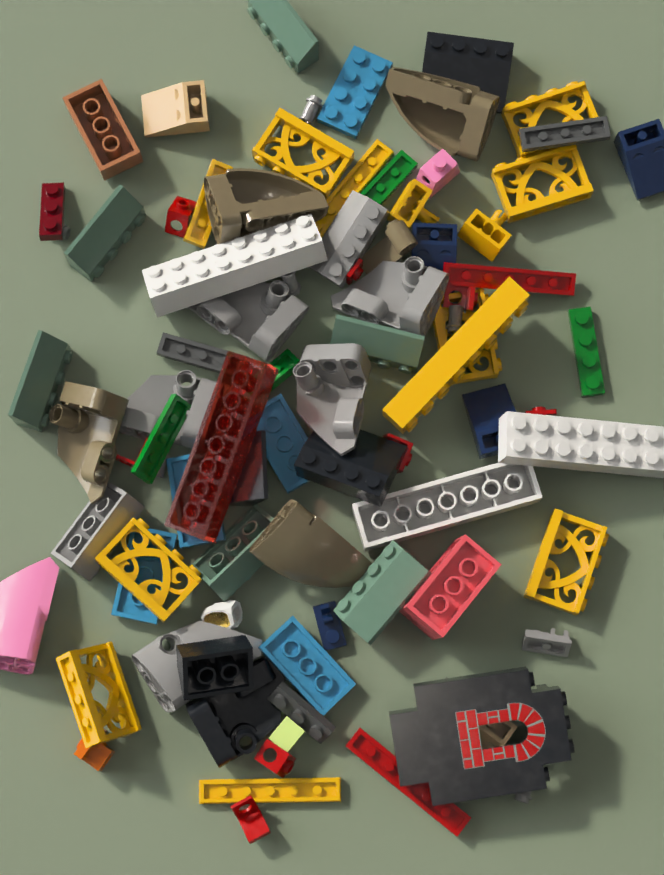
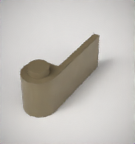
[362,219,418,274]

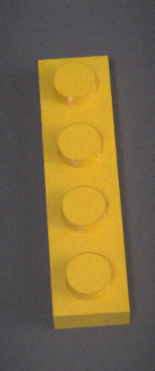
[183,159,233,249]

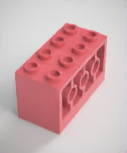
[399,534,502,640]

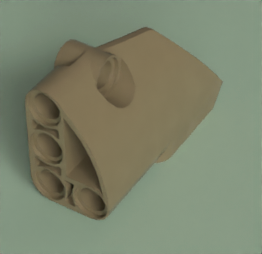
[49,381,129,504]

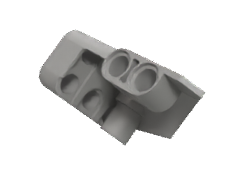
[331,256,449,336]
[188,280,309,362]
[293,343,371,456]
[119,370,222,452]
[132,620,262,713]

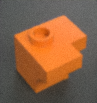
[74,729,115,771]

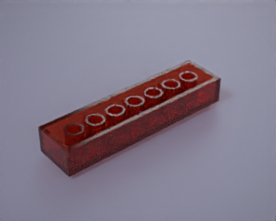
[164,351,279,543]

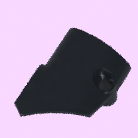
[185,656,285,768]

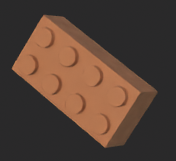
[62,79,143,181]

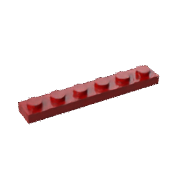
[443,262,576,296]
[345,728,471,837]

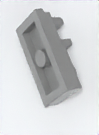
[522,628,572,657]

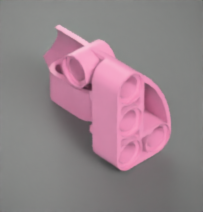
[0,557,59,675]

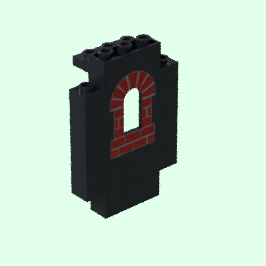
[389,666,575,806]

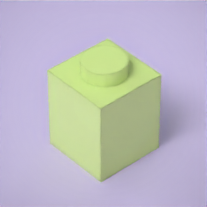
[269,716,305,752]

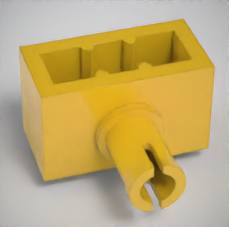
[387,179,440,228]
[457,208,512,262]

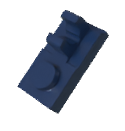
[313,601,347,651]

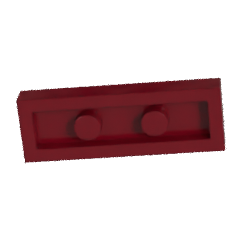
[39,182,65,241]

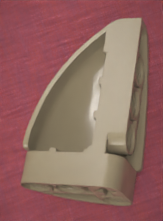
[386,67,500,161]
[204,168,329,244]
[249,499,372,588]

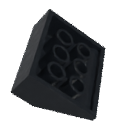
[422,32,514,114]
[294,429,408,507]

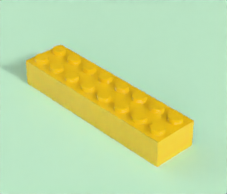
[382,276,530,434]

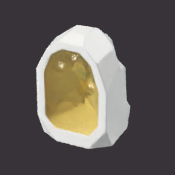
[201,600,243,629]

